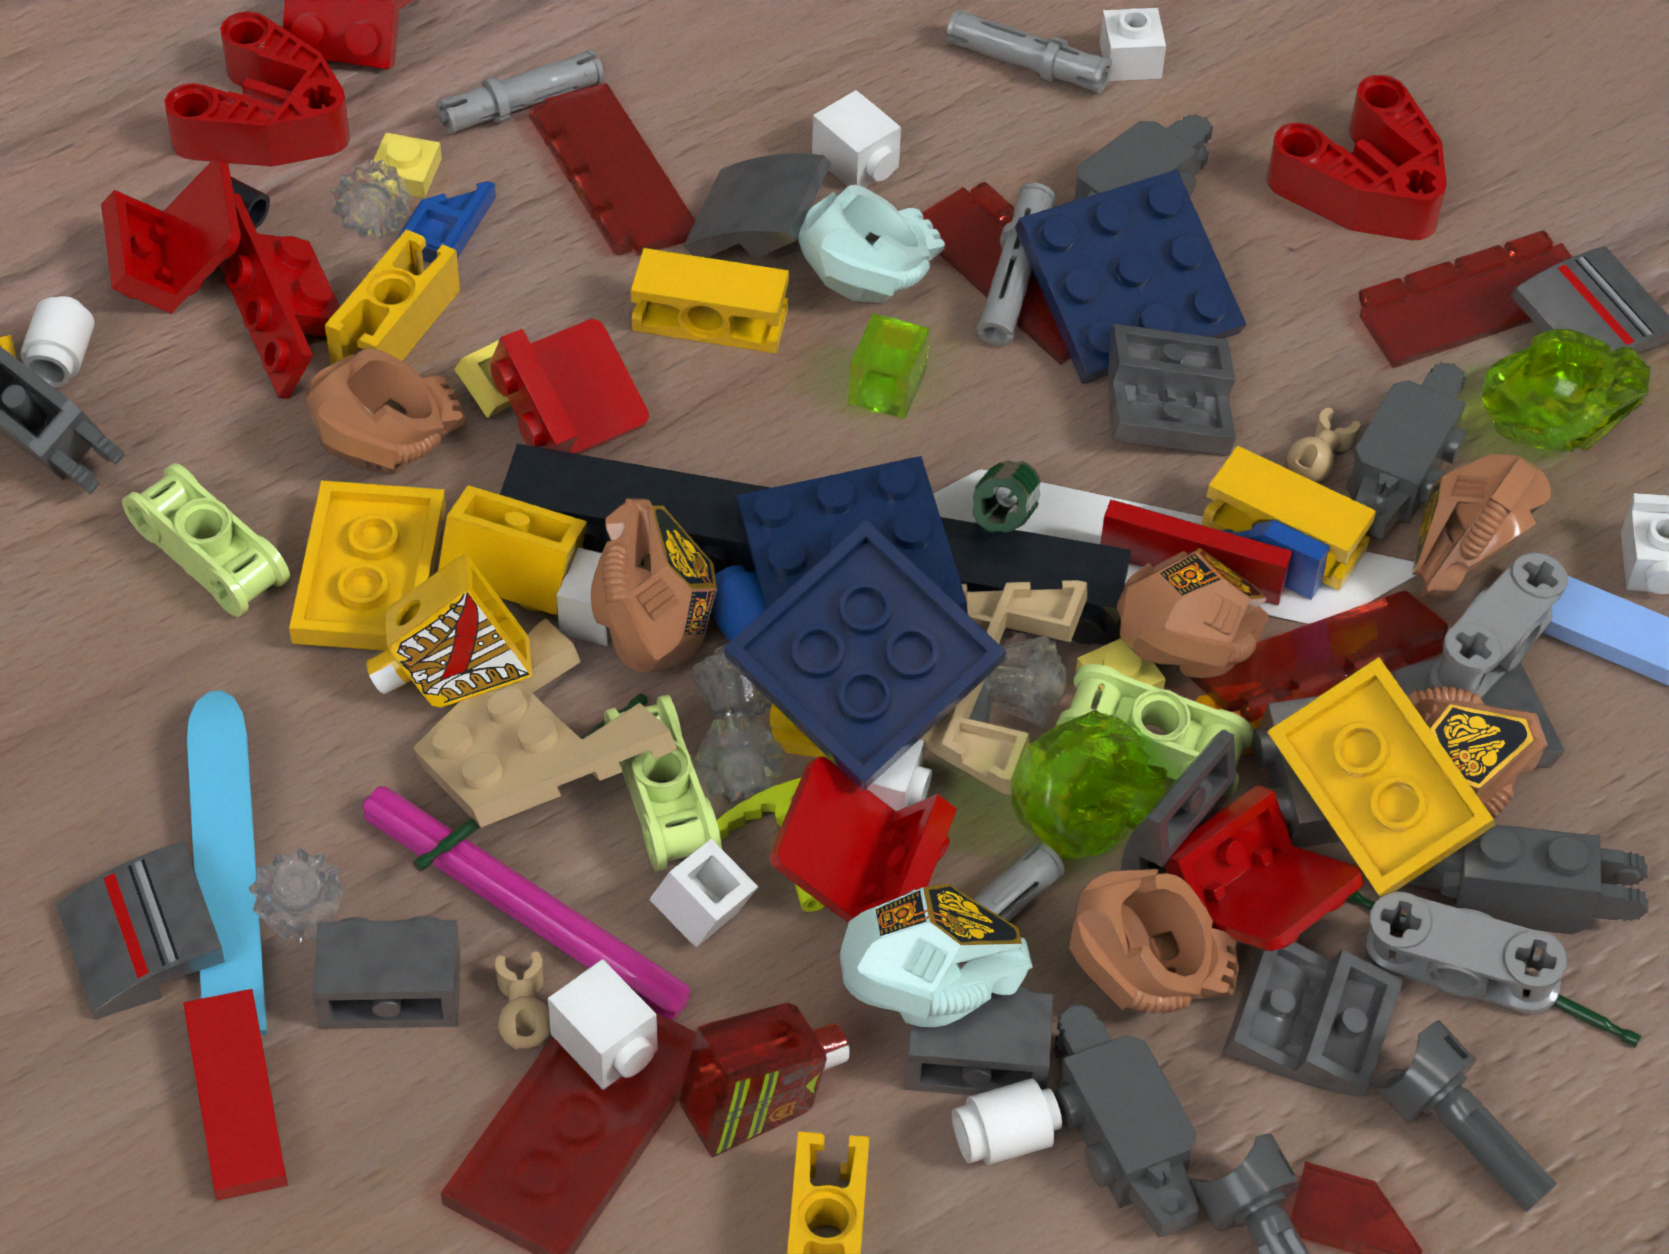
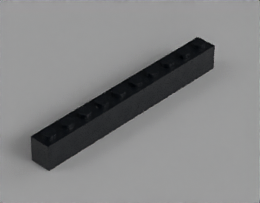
[500,444,1131,645]

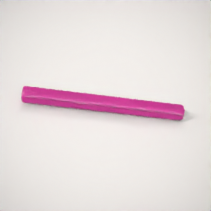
[362,786,690,1020]

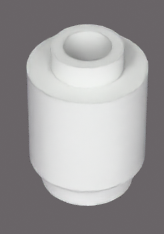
[20,296,95,387]
[952,1078,1062,1165]

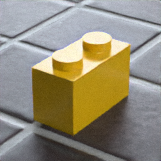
[438,485,587,615]

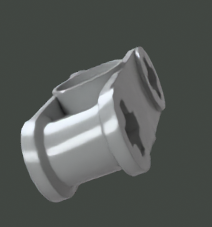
[1428,552,1568,699]
[1366,892,1567,1014]

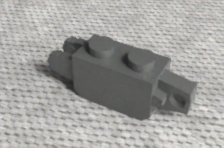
[1071,114,1213,202]
[0,346,125,494]
[1346,362,1468,539]
[1407,824,1649,934]
[1054,1004,1200,1238]

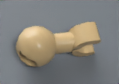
[1286,407,1361,483]
[495,951,551,1050]

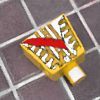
[366,553,533,708]

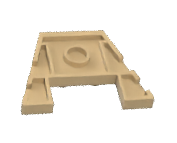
[921,580,1087,795]
[413,619,677,827]

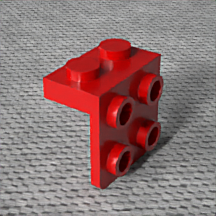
[283,0,413,69]
[101,158,241,314]
[490,319,649,454]
[770,757,957,923]
[1164,785,1364,951]

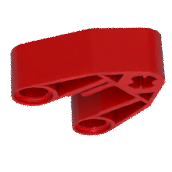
[164,11,350,167]
[1267,75,1447,241]

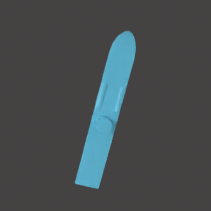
[187,691,267,1035]

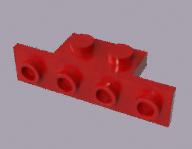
[219,193,340,399]

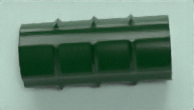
[972,460,1041,533]

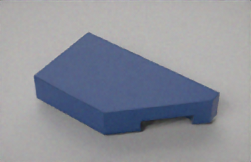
[396,181,496,263]
[1221,520,1330,600]

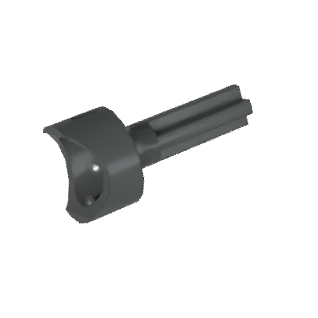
[1371,1020,1557,1212]
[1189,1134,1310,1254]

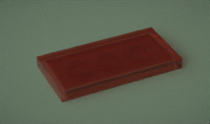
[441,1011,711,1254]

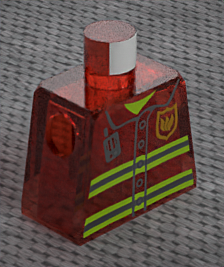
[679,1002,850,1158]

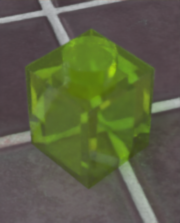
[848,313,930,419]

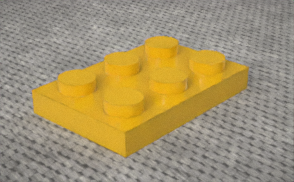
[289,480,446,651]
[1267,657,1496,898]

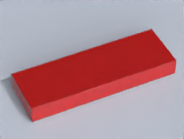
[1100,499,1292,606]
[183,989,288,1201]

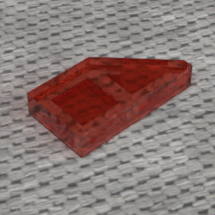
[1290,1161,1422,1254]

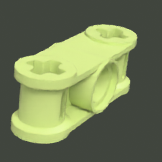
[122,462,290,617]
[1056,664,1254,797]
[604,694,722,872]

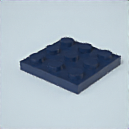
[1015,169,1246,384]
[737,456,968,615]
[724,519,1006,792]

